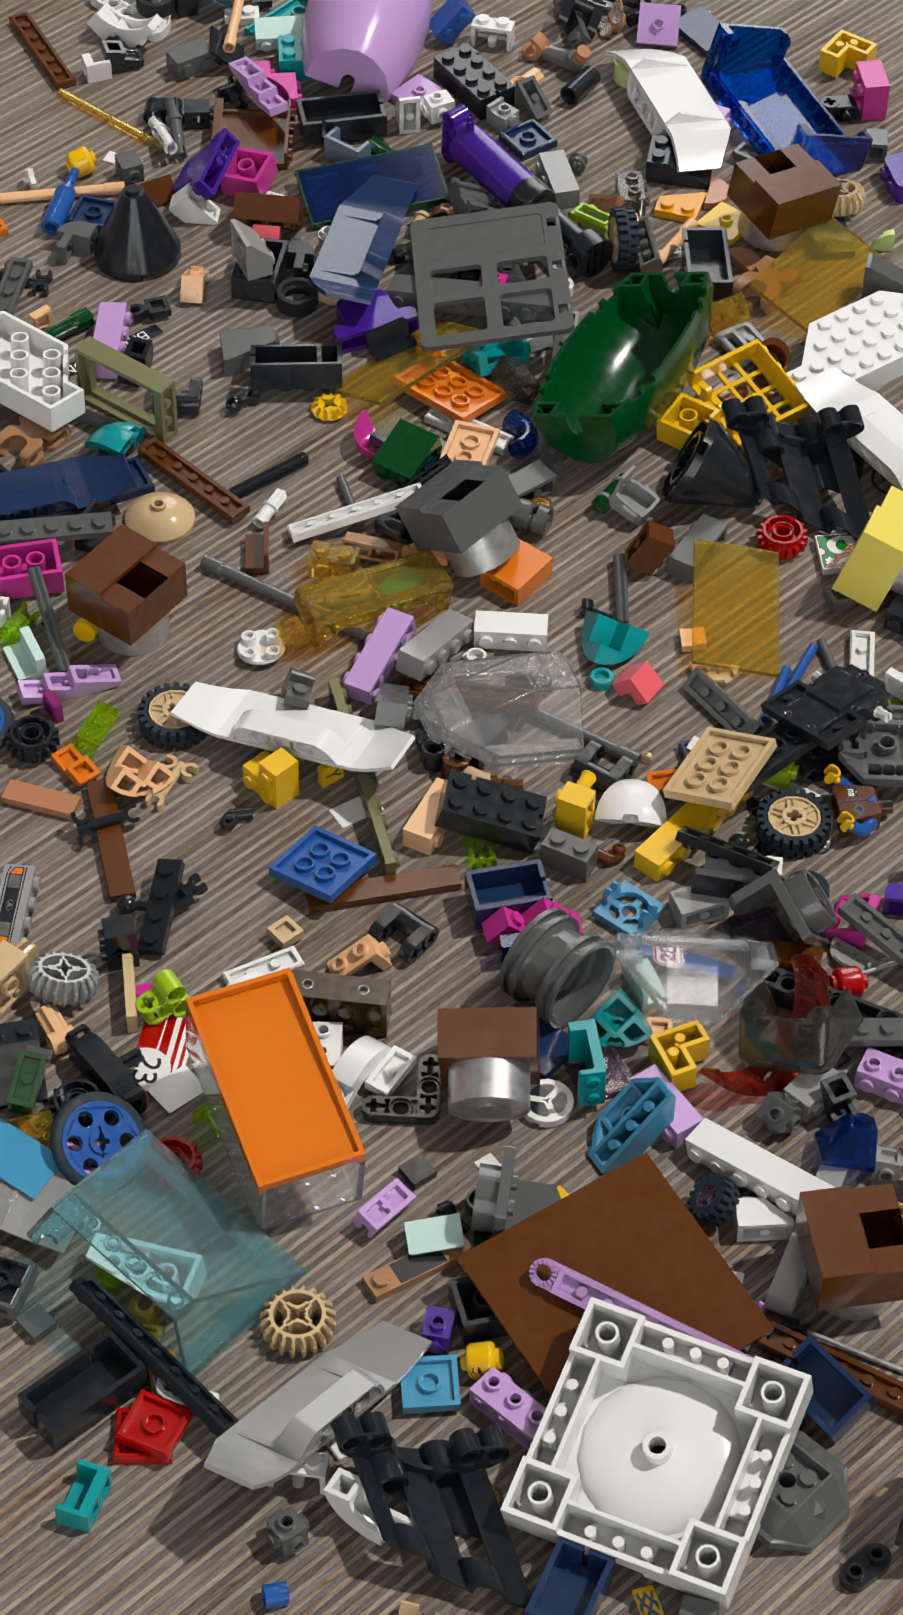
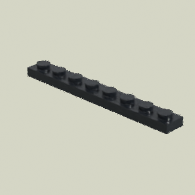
[68,1275,239,1437]

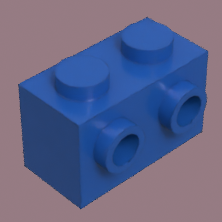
[429,0,476,45]

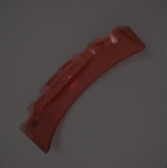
[699,954,833,1096]

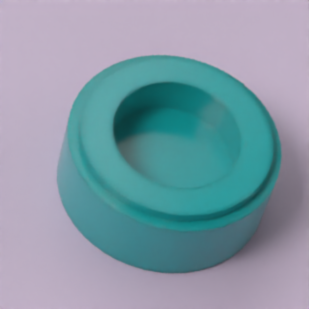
[589,667,614,691]

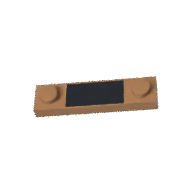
[362,1234,473,1303]

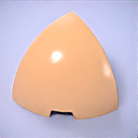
[106,745,177,797]

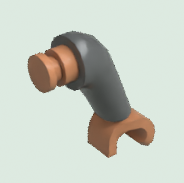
[522,31,591,73]

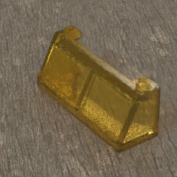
[294,549,454,649]

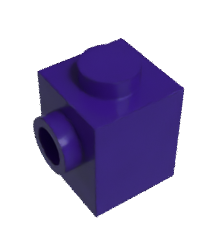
[421,1305,456,1354]

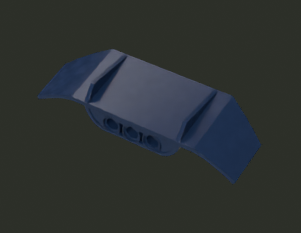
[308,175,418,305]
[0,453,138,521]

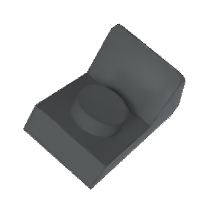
[515,75,553,121]

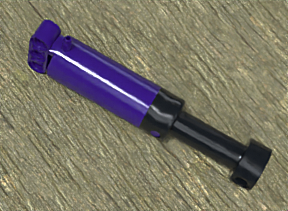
[441,104,613,278]

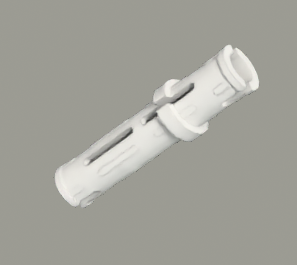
[148,116,178,155]

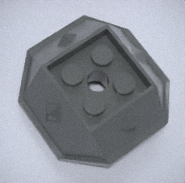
[837,705,903,789]
[756,1431,850,1554]

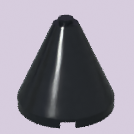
[93,184,181,282]
[661,416,764,509]

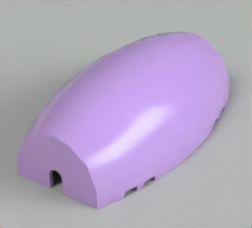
[301,0,433,104]

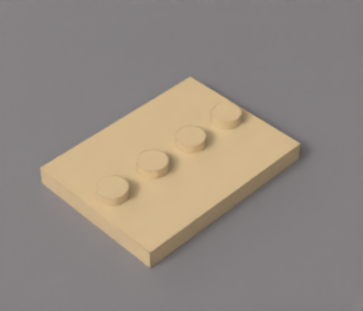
[663,727,777,811]

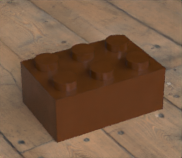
[233,192,305,231]

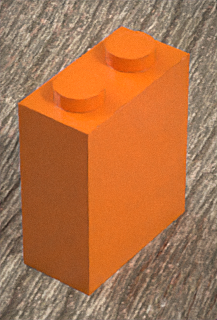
[480,538,553,607]

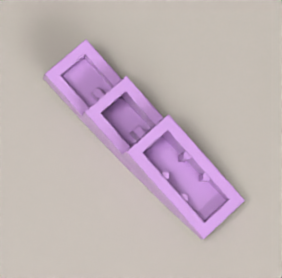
[228,56,289,117]
[16,664,122,705]

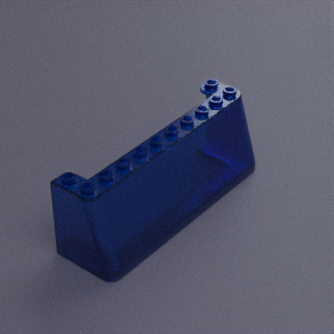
[701,23,873,177]

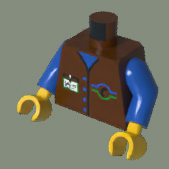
[824,764,893,838]

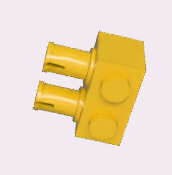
[554,770,596,840]

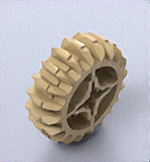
[832,177,866,218]
[259,1284,336,1359]

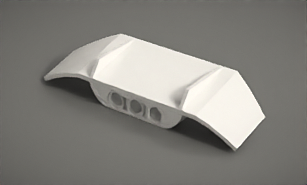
[605,49,731,172]
[795,367,903,491]
[169,682,415,772]

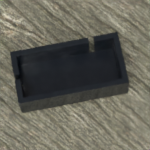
[433,43,515,121]
[296,90,387,146]
[681,227,733,304]
[250,343,342,392]
[434,769,547,854]
[17,1329,148,1452]

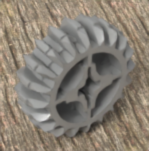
[27,951,99,1007]

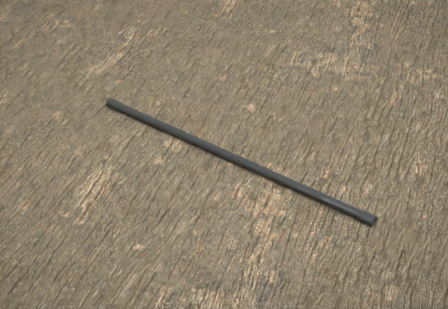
[200,555,642,766]

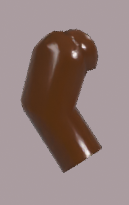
[597,843,626,865]

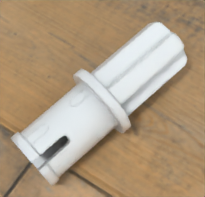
[252,488,287,529]

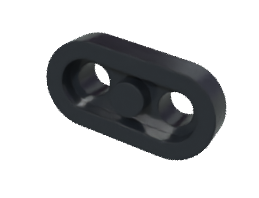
[839,1543,892,1593]

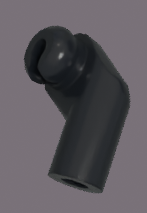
[220,807,253,831]

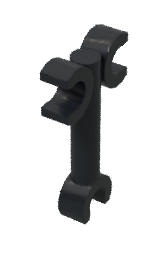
[0,269,53,297]
[70,804,140,847]

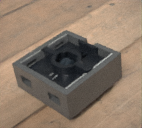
[0,1252,38,1321]

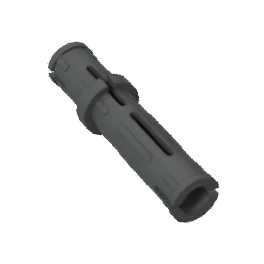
[164,97,188,160]

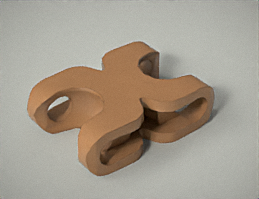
[732,255,803,315]
[0,415,70,468]

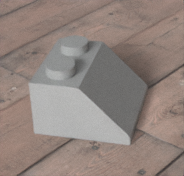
[230,219,275,281]

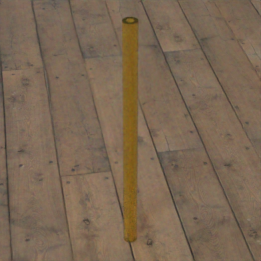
[57,88,169,155]

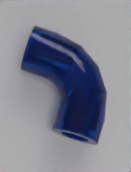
[502,408,538,460]

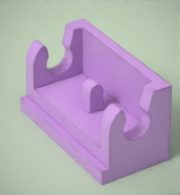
[353,1178,416,1238]

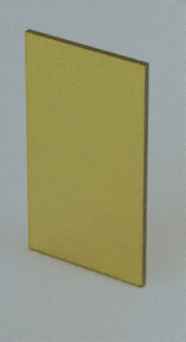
[749,216,887,333]
[331,318,480,406]
[692,538,779,678]

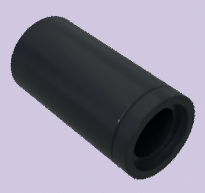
[560,66,601,105]

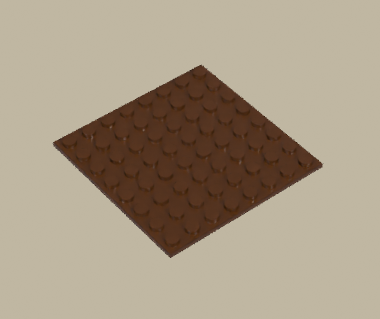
[456,1152,774,1397]

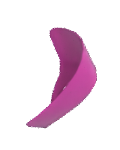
[354,410,377,458]

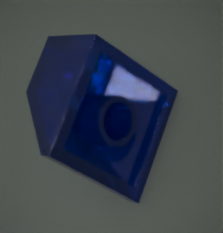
[813,1113,878,1173]

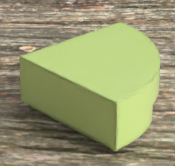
[870,230,895,251]

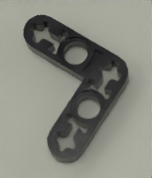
[361,1054,442,1125]

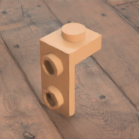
[180,266,209,303]
[327,934,393,976]

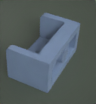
[324,126,371,173]

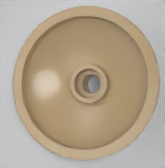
[124,492,195,545]

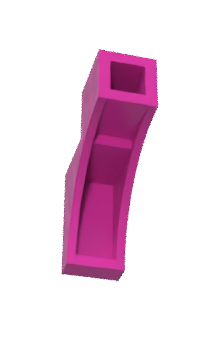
[253,60,302,115]
[481,897,584,952]

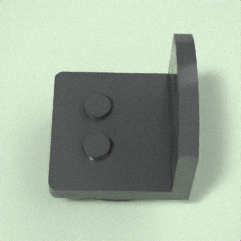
[728,869,838,947]
[471,1145,561,1237]

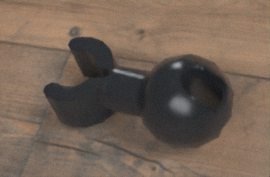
[225,389,260,413]

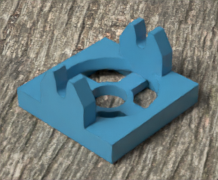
[593,880,666,942]

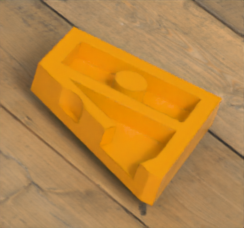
[654,192,707,223]

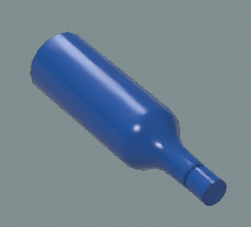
[41,168,79,236]

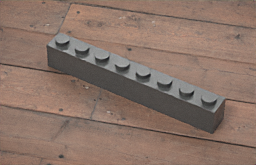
[387,274,566,322]

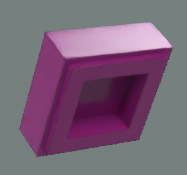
[42,689,64,724]

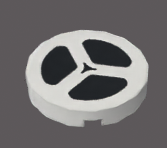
[524,1079,574,1128]

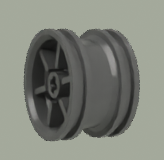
[499,907,616,1029]

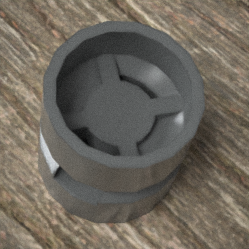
[512,498,554,536]

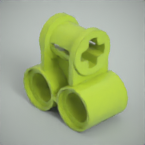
[136,969,190,1025]

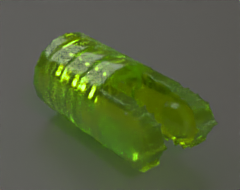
[0,602,40,644]

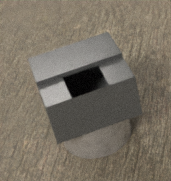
[395,460,523,577]

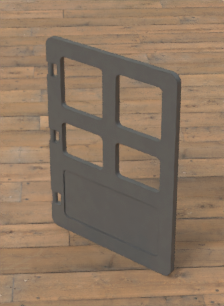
[410,202,575,352]

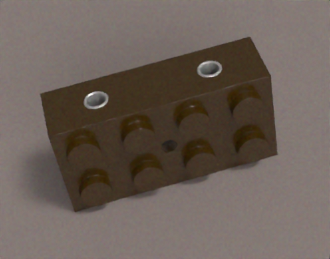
[291,969,391,1038]

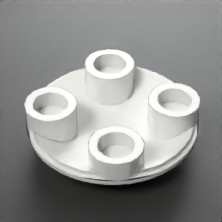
[237,628,286,665]

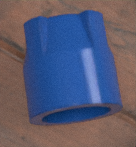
[261,1581,290,1609]

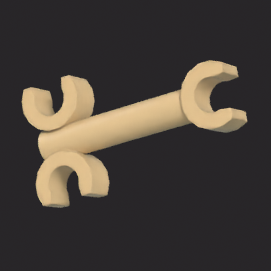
[145,754,199,812]

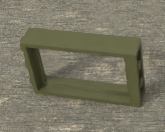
[74,336,178,444]

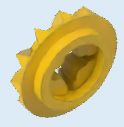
[311,392,348,421]

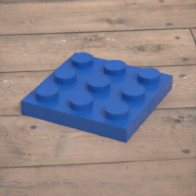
[268,825,377,904]

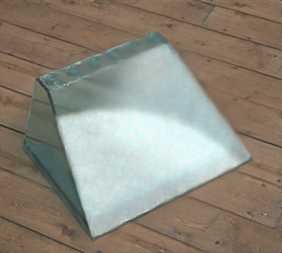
[27,1129,307,1377]

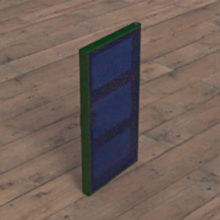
[294,143,450,231]

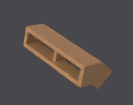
[340,531,403,566]

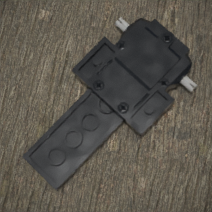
[743,664,892,796]

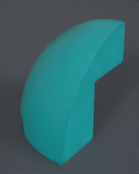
[84,422,147,455]
[582,611,649,665]
[587,988,653,1048]

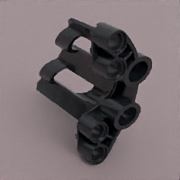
[721,395,870,542]
[331,1411,531,1608]

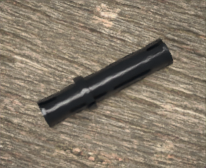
[397,454,452,490]

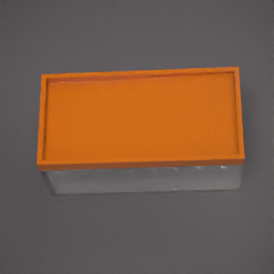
[185,967,366,1232]

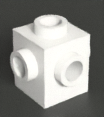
[421,89,455,125]

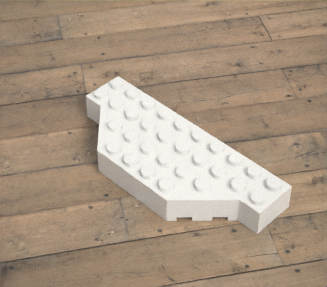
[786,291,903,417]
[0,311,85,432]

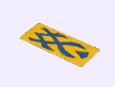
[632,1585,664,1615]

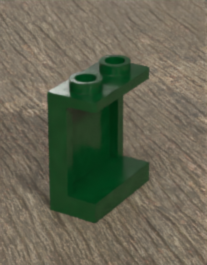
[371,418,443,487]
[6,1049,47,1117]

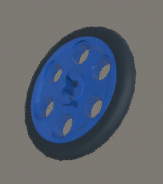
[50,1091,149,1195]

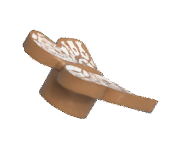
[598,0,626,38]

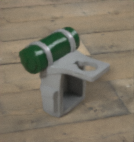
[591,465,661,526]

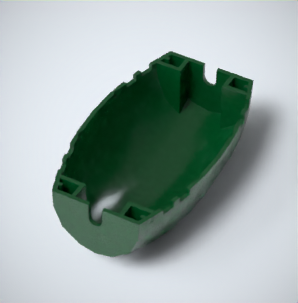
[532,271,714,464]

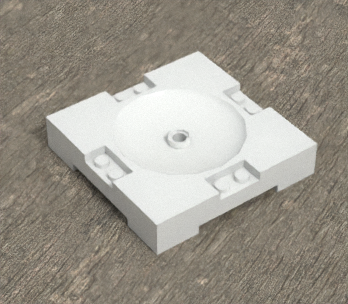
[500,1297,813,1609]

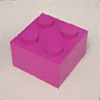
[850,60,890,121]
[220,147,278,197]

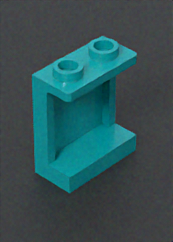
[461,326,531,377]
[567,1019,606,1106]

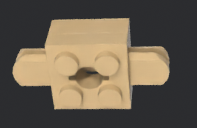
[0,938,40,1018]

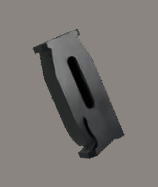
[65,1024,147,1115]

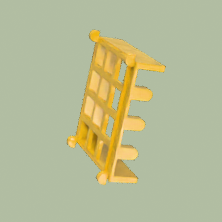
[688,339,810,453]

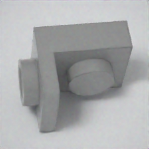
[871,1146,903,1190]

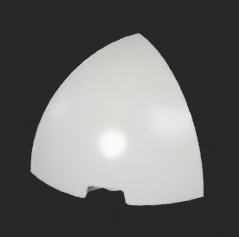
[595,779,667,828]

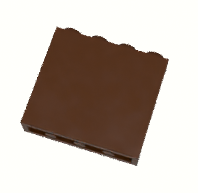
[211,98,296,170]

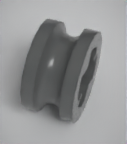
[568,152,588,174]

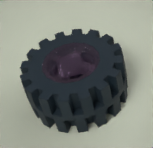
[687,1172,740,1227]

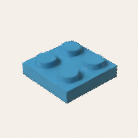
[400,1354,461,1414]

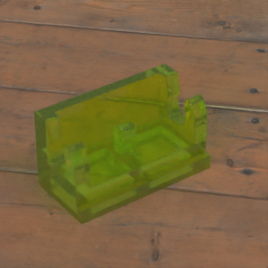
[74,701,121,757]

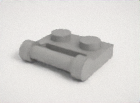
[713,321,765,368]

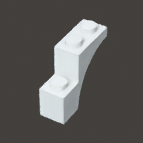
[87,3,163,48]

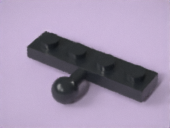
[675,826,780,877]
[116,859,185,956]

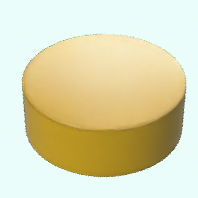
[73,618,98,642]

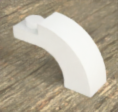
[332,1036,391,1109]
[323,1467,414,1546]

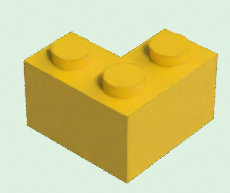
[818,29,877,78]
[243,747,300,809]
[648,1019,710,1092]

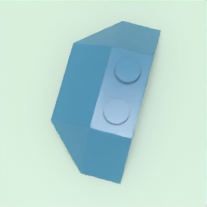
[588,1077,676,1174]

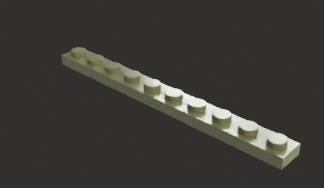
[328,678,400,875]

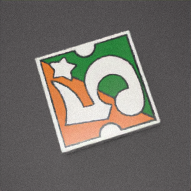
[814,533,856,575]

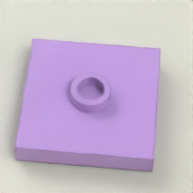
[636,2,681,48]
[390,74,449,116]

